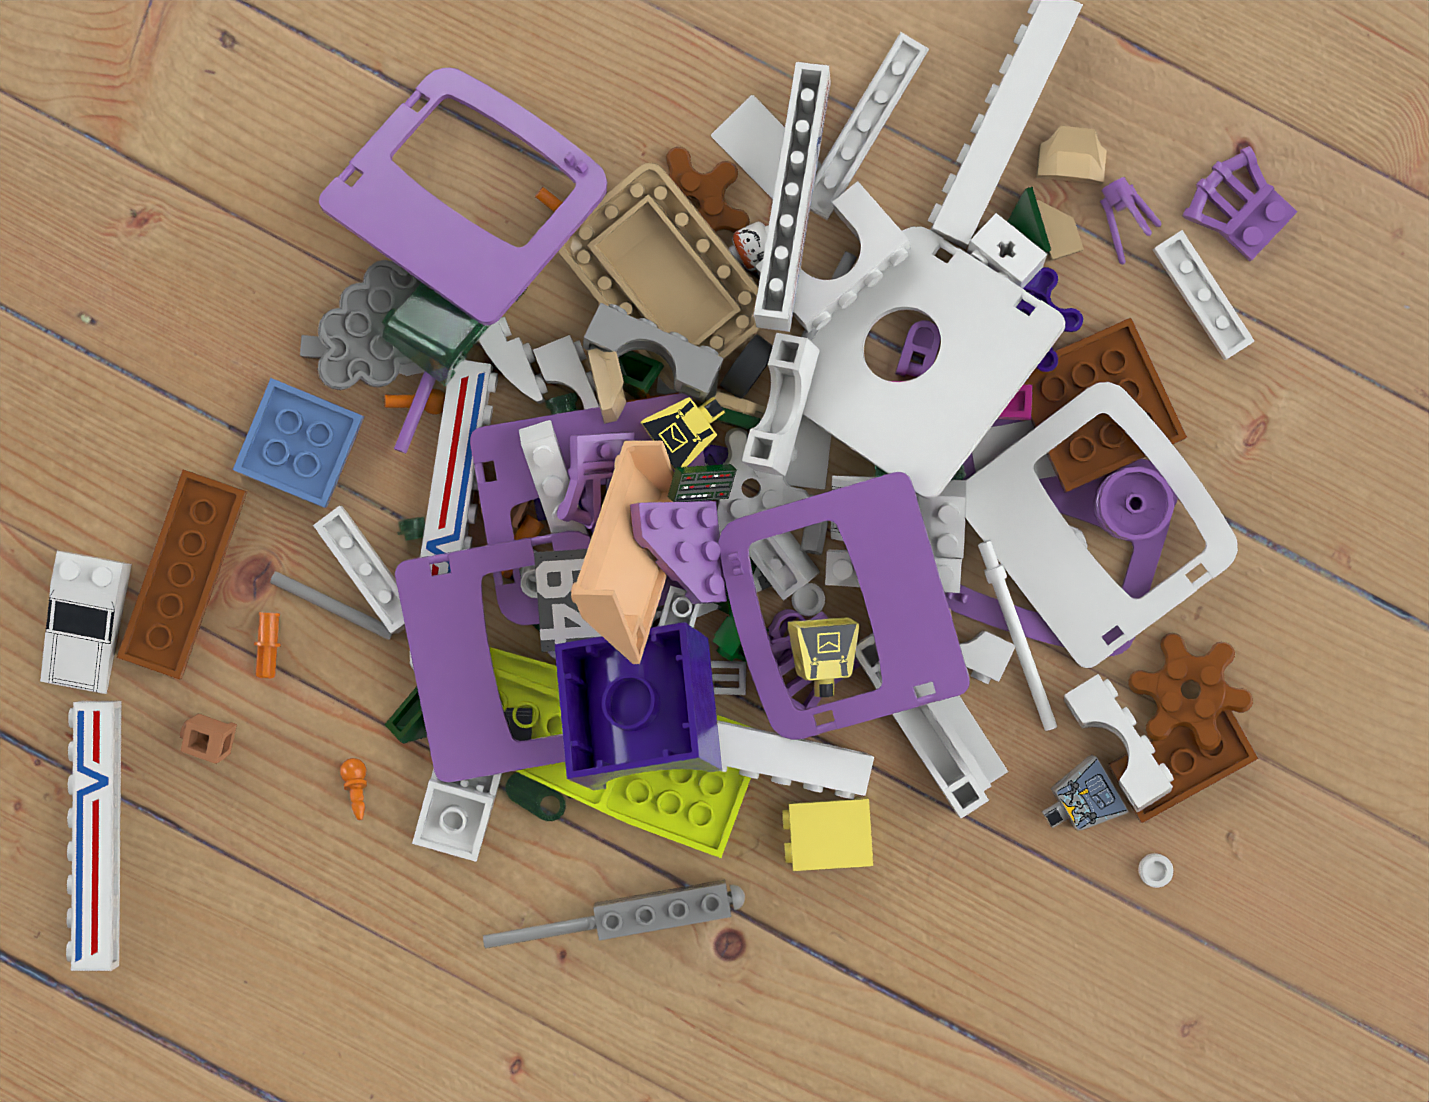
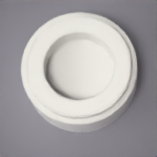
[792,583,825,616]
[1138,853,1173,888]

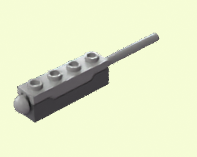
[483,879,745,949]

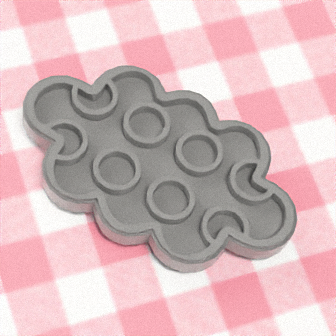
[317,260,445,390]

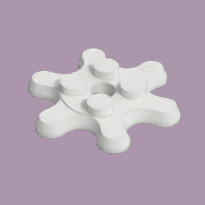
[705,427,809,534]

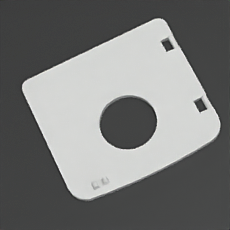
[802,227,1065,499]

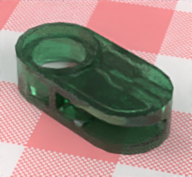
[506,772,567,821]

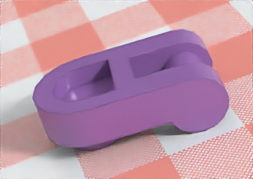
[895,320,941,377]

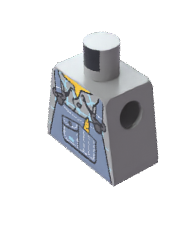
[1042,755,1129,831]

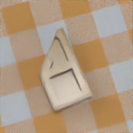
[1037,200,1084,261]
[715,392,767,419]

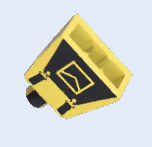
[640,397,725,470]
[788,617,859,697]

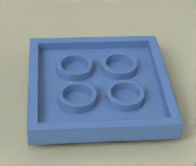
[233,378,365,508]

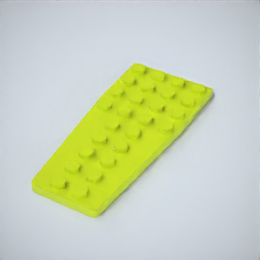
[489,647,756,858]

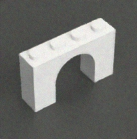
[755,181,911,333]

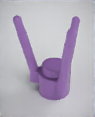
[1100,177,1162,265]

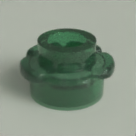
[397,517,425,541]

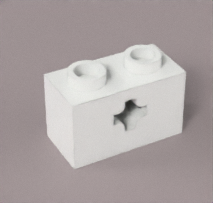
[967,213,1047,288]

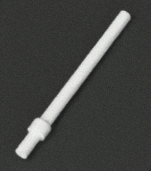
[978,540,1057,731]

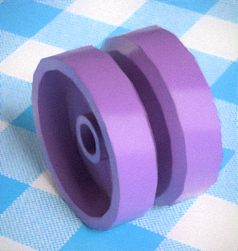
[1093,466,1174,541]

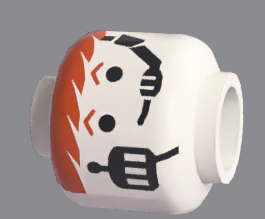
[729,221,769,271]

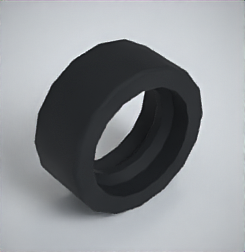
[720,334,773,399]

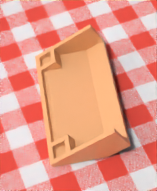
[571,441,674,664]

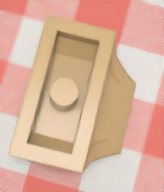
[1036,126,1107,185]
[587,348,626,424]

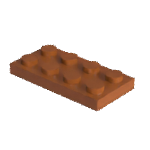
[1108,710,1258,823]

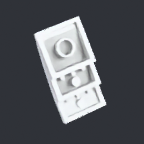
[412,769,502,862]

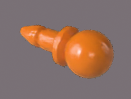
[340,758,367,820]

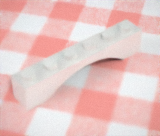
[855,633,989,818]

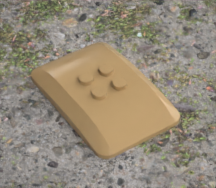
[559,163,761,390]

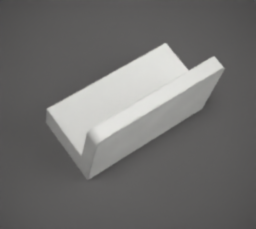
[749,531,820,600]

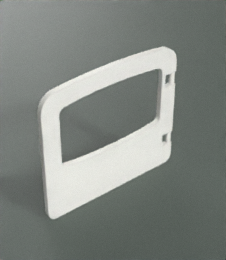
[965,382,1238,668]

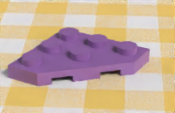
[630,501,727,604]

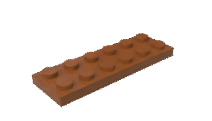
[116,469,248,680]

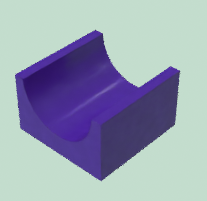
[555,622,722,791]

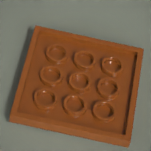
[1023,318,1187,493]

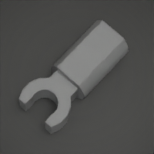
[800,494,828,555]

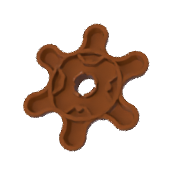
[666,147,750,233]
[1128,633,1253,751]

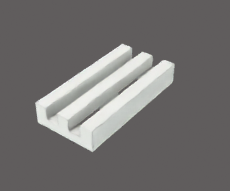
[711,661,746,695]

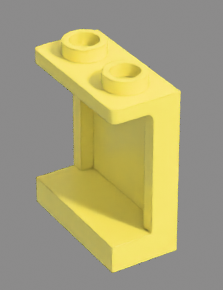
[782,796,873,871]

